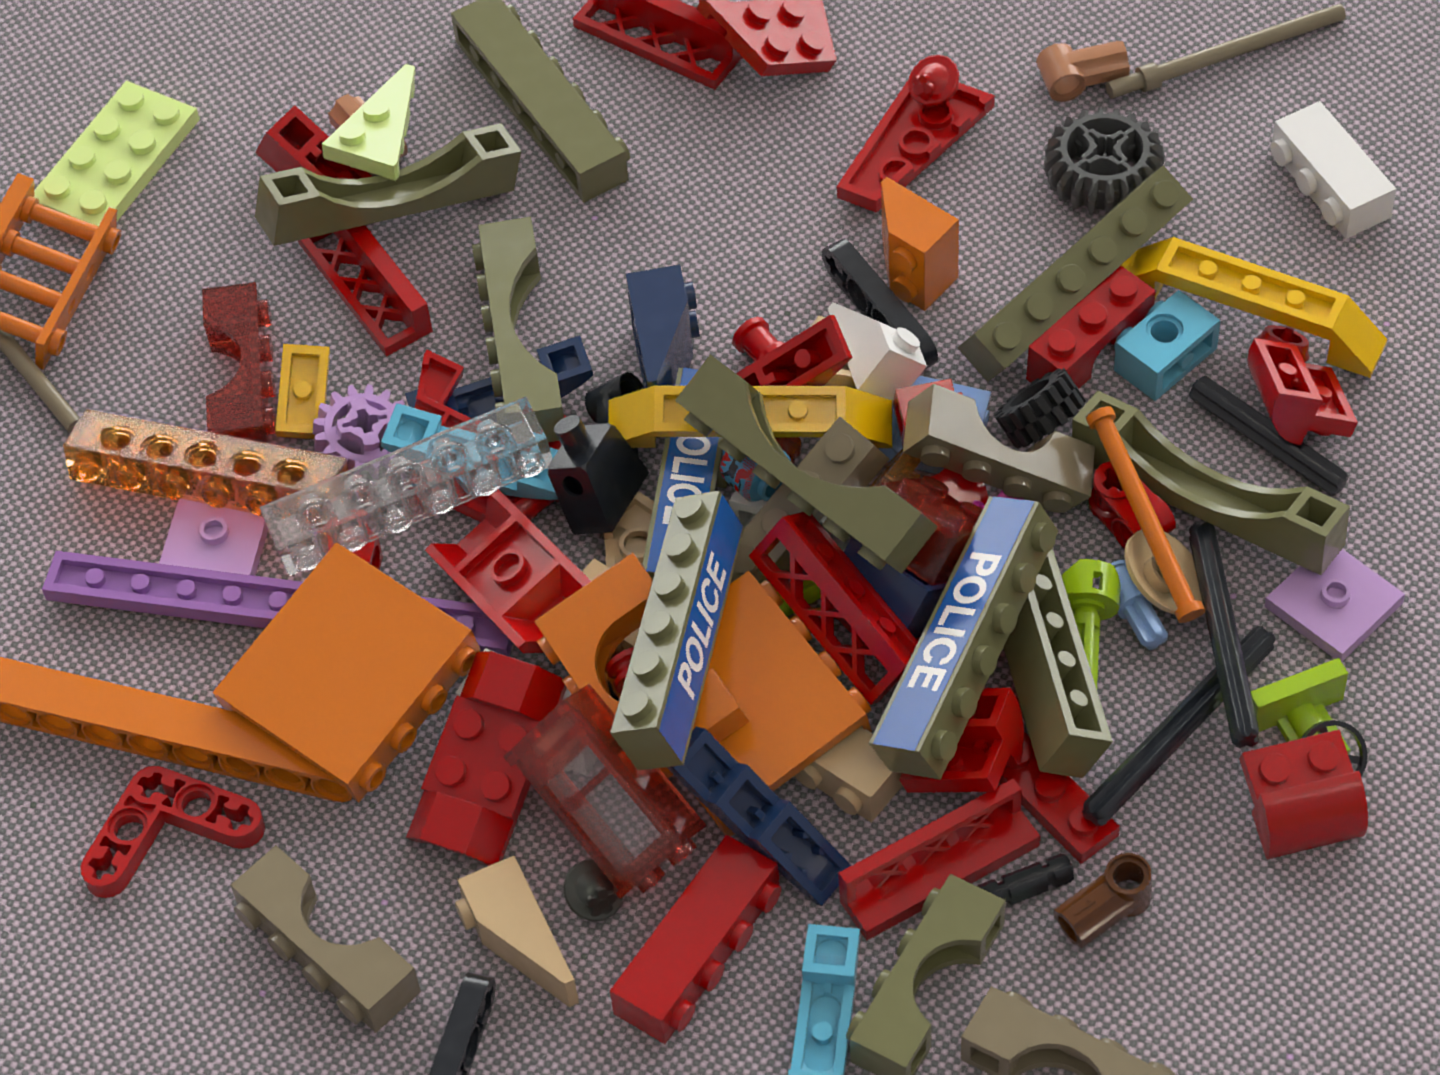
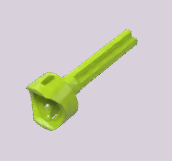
[1061,559,1121,689]

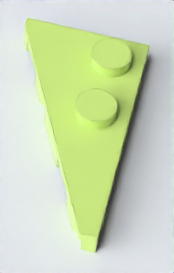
[322,64,415,181]

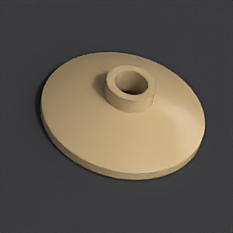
[1124,530,1202,615]

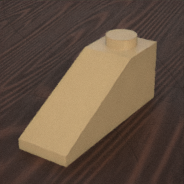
[455,856,579,1007]

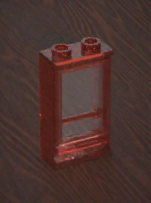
[504,684,707,899]

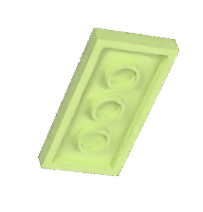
[34,81,200,226]

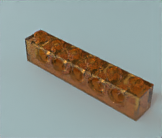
[63,409,351,530]

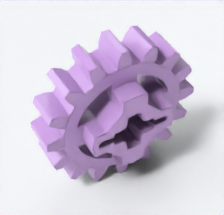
[313,384,405,482]

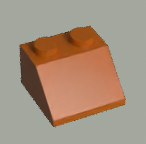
[881,177,959,311]

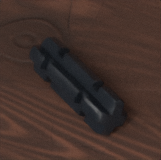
[977,853,1074,905]

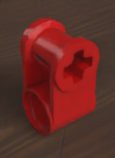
[1088,461,1176,550]

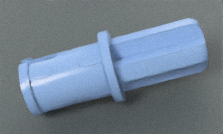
[1111,560,1168,650]

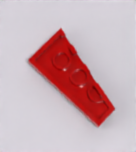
[836,79,995,213]

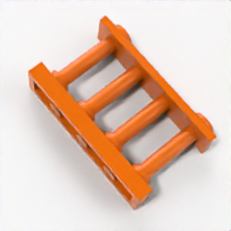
[0,173,121,370]

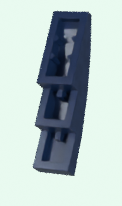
[666,726,851,906]

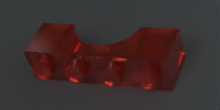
[202,282,276,460]

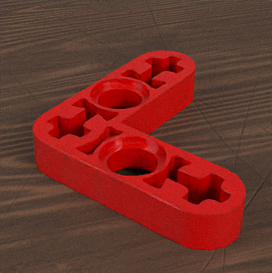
[80,766,266,898]

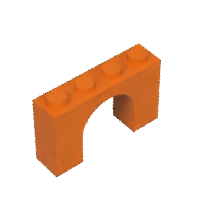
[534,553,750,791]

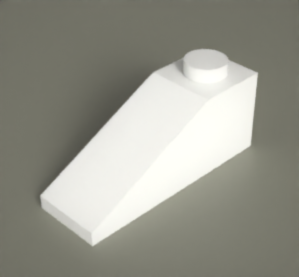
[828,302,927,406]

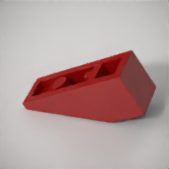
[255,105,372,179]
[736,315,853,386]

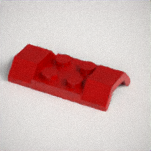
[425,486,591,653]
[406,651,567,866]

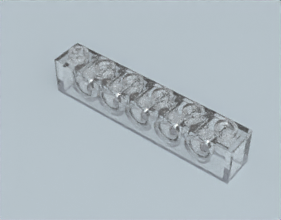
[259,396,553,576]

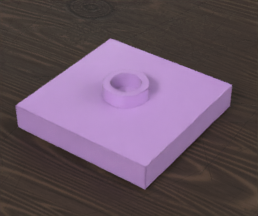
[159,490,274,576]
[1264,549,1405,662]

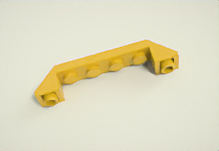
[1121,237,1387,378]
[608,386,892,448]

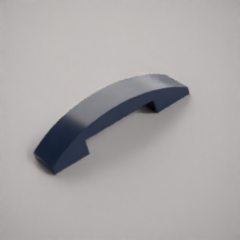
[405,335,594,426]

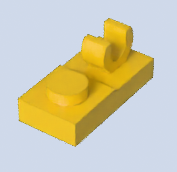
[275,344,330,439]

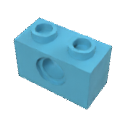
[1114,290,1220,401]

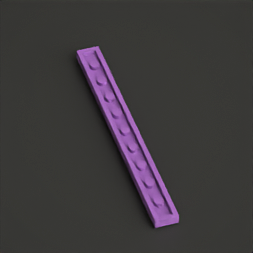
[42,551,513,657]

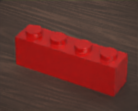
[610,834,782,1044]

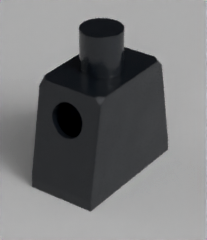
[548,415,649,535]

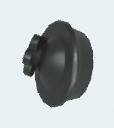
[563,859,624,922]

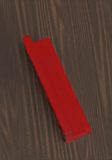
[573,0,743,90]
[298,225,433,357]
[748,512,918,705]
[838,778,1040,941]

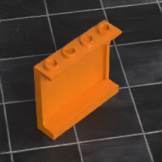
[213,542,481,802]
[607,570,872,837]

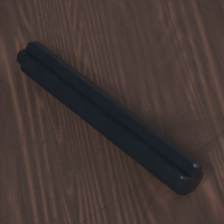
[1189,376,1349,496]

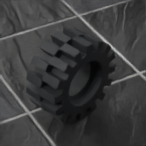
[994,368,1086,449]

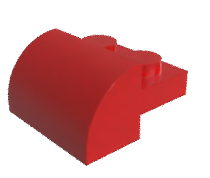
[1247,338,1358,446]
[899,688,1024,793]
[1239,729,1368,860]

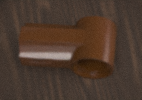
[1053,852,1152,948]

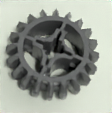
[1044,106,1165,216]

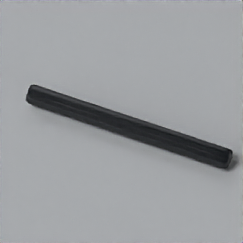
[1189,522,1259,748]
[1082,626,1276,826]

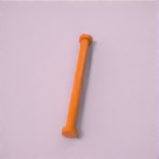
[1086,406,1206,623]

